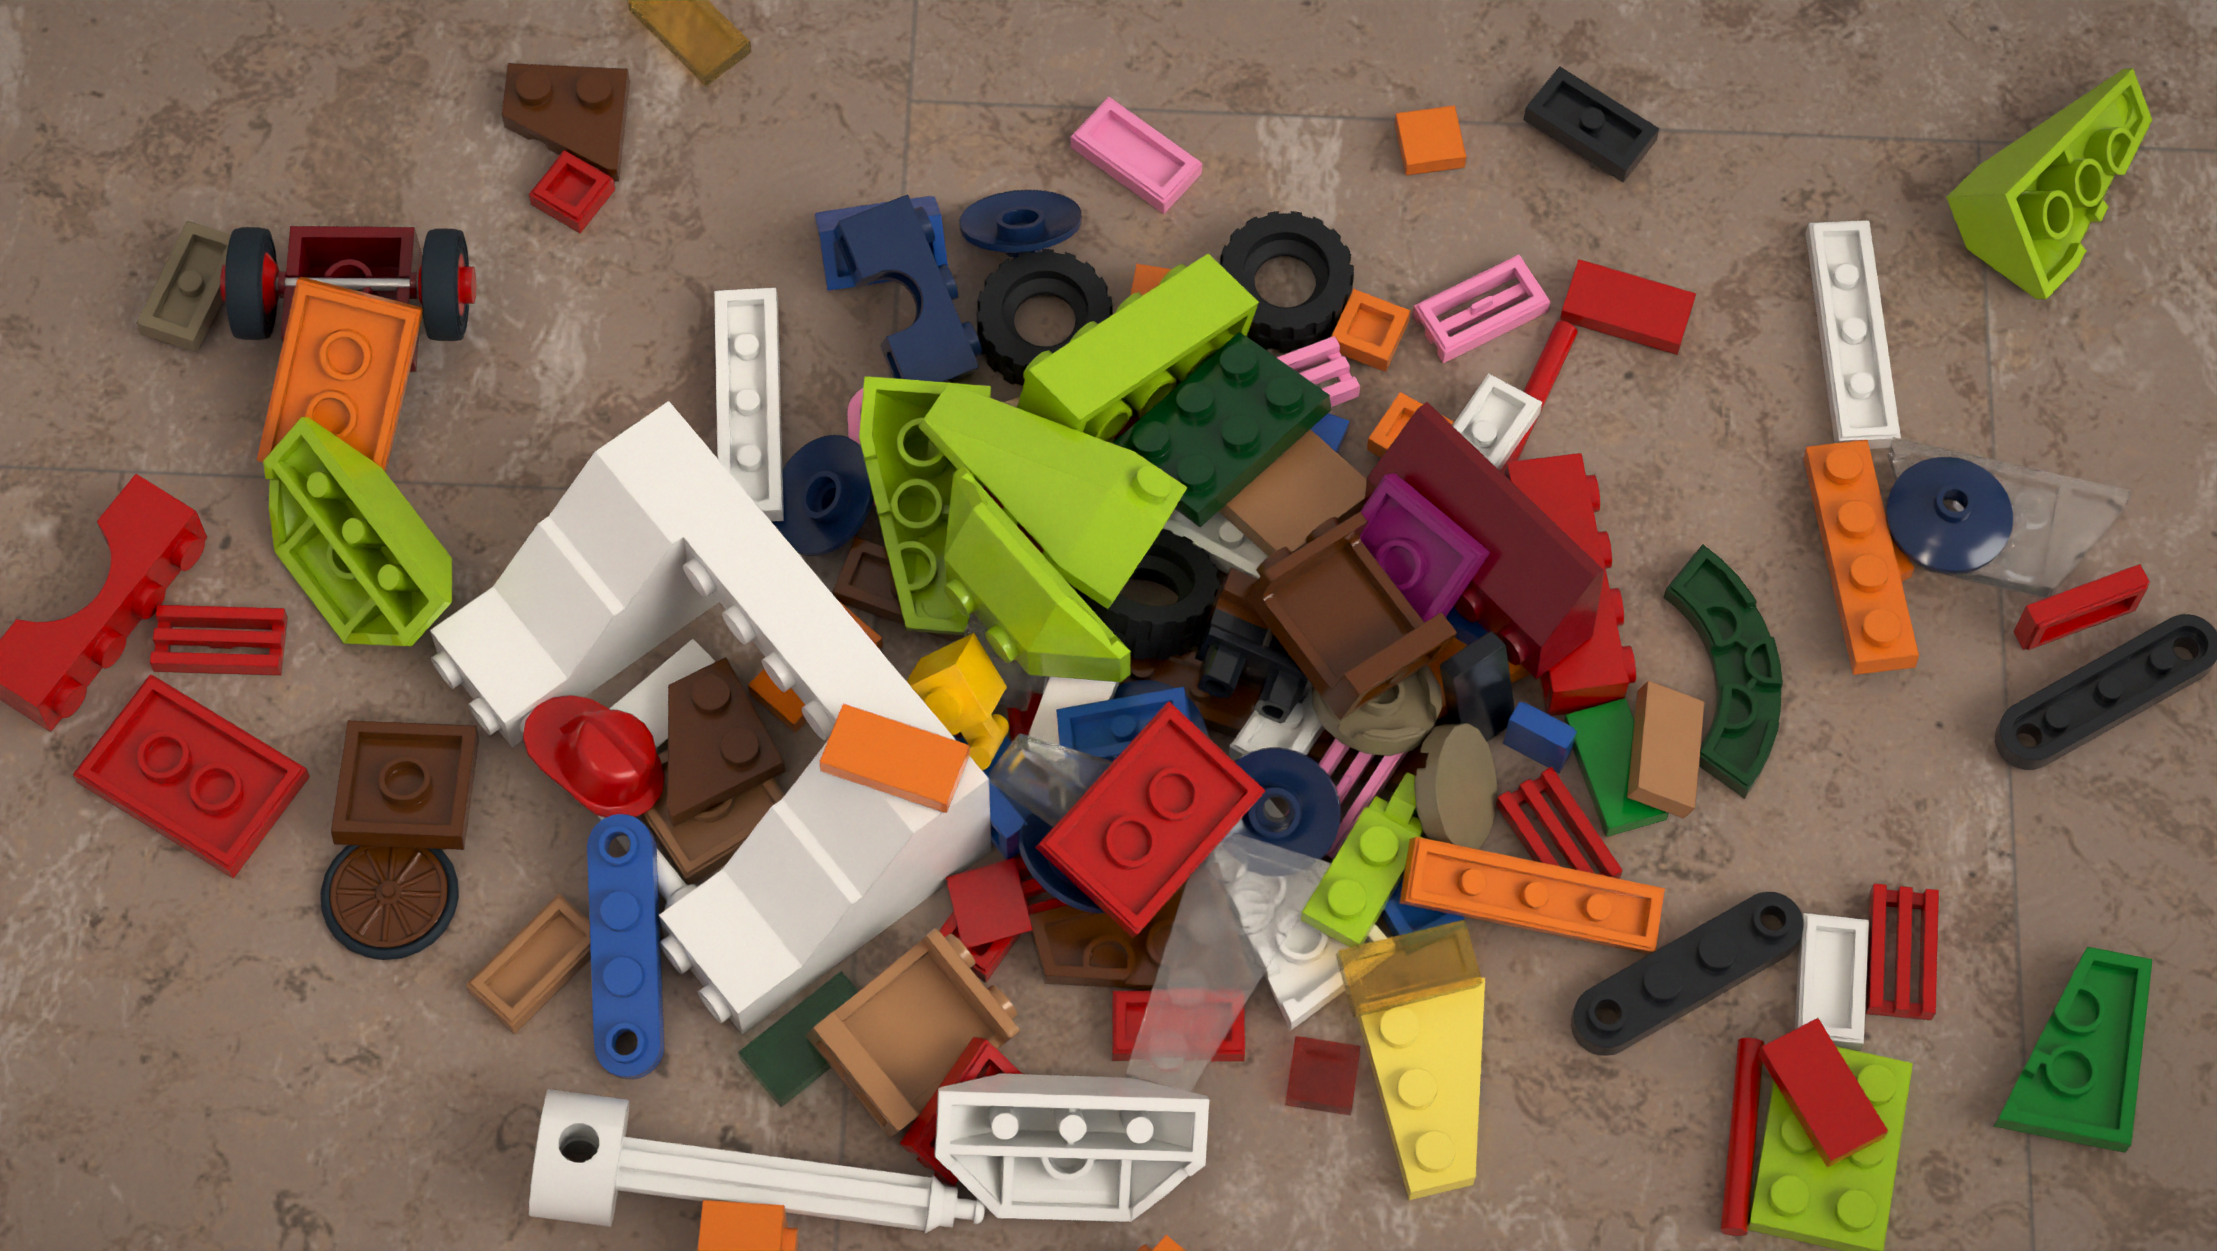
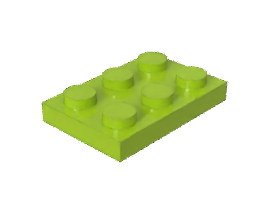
[1748,1035,1913,1251]

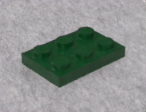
[1113,331,1332,528]

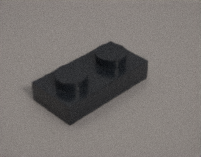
[1523,66,1660,183]

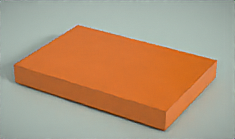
[256,277,423,472]

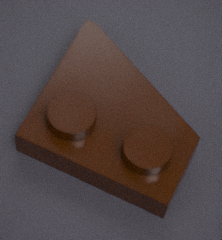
[502,63,630,181]
[667,657,786,826]

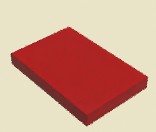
[72,674,310,879]
[1035,701,1265,938]

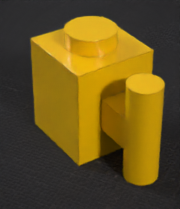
[906,633,1009,770]

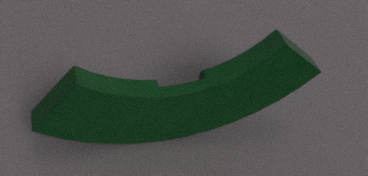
[1663,544,1783,799]

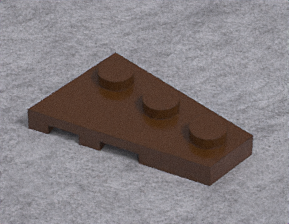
[1029,867,1254,995]

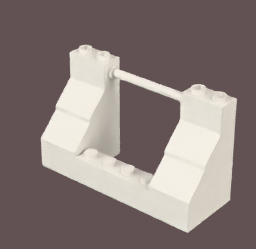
[430,401,991,1035]

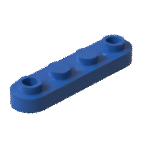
[587,814,664,1079]

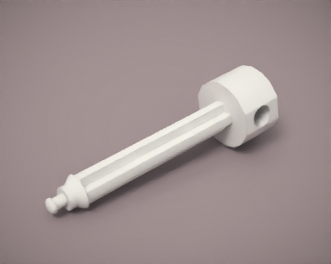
[529,1089,985,1234]

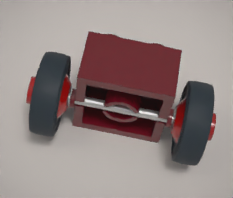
[220,226,476,372]

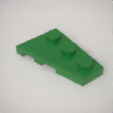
[1993,946,2153,1153]

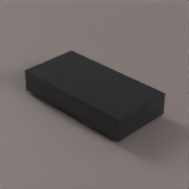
[1440,631,1515,742]

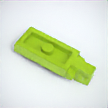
[1301,772,1424,951]

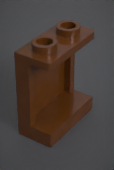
[1246,512,1457,721]

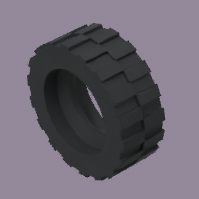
[1220,211,1354,353]
[977,249,1113,386]
[1076,529,1220,660]

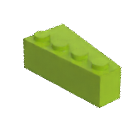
[1017,254,1259,443]

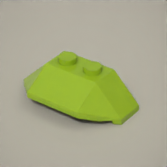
[263,417,452,646]
[943,466,1131,682]

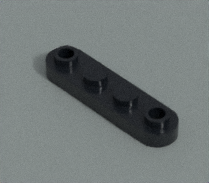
[1995,614,2217,770]
[1571,892,1804,1056]

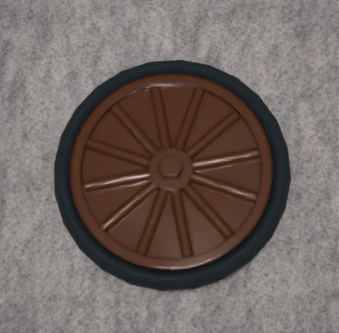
[320,845,459,960]

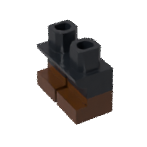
[1195,567,1313,723]

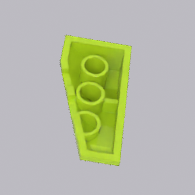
[1946,68,2152,299]
[859,376,991,636]
[919,382,1187,609]

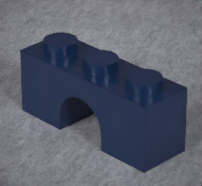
[833,194,982,383]

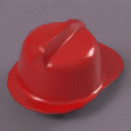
[523,695,665,818]

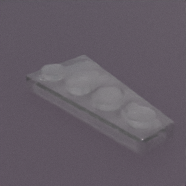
[1125,832,1332,1092]

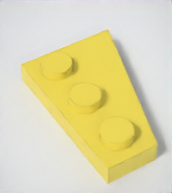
[1357,977,1485,1200]

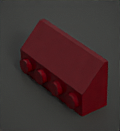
[1364,402,1604,679]

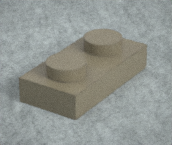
[136,221,231,353]

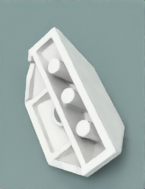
[935,1074,1209,1222]

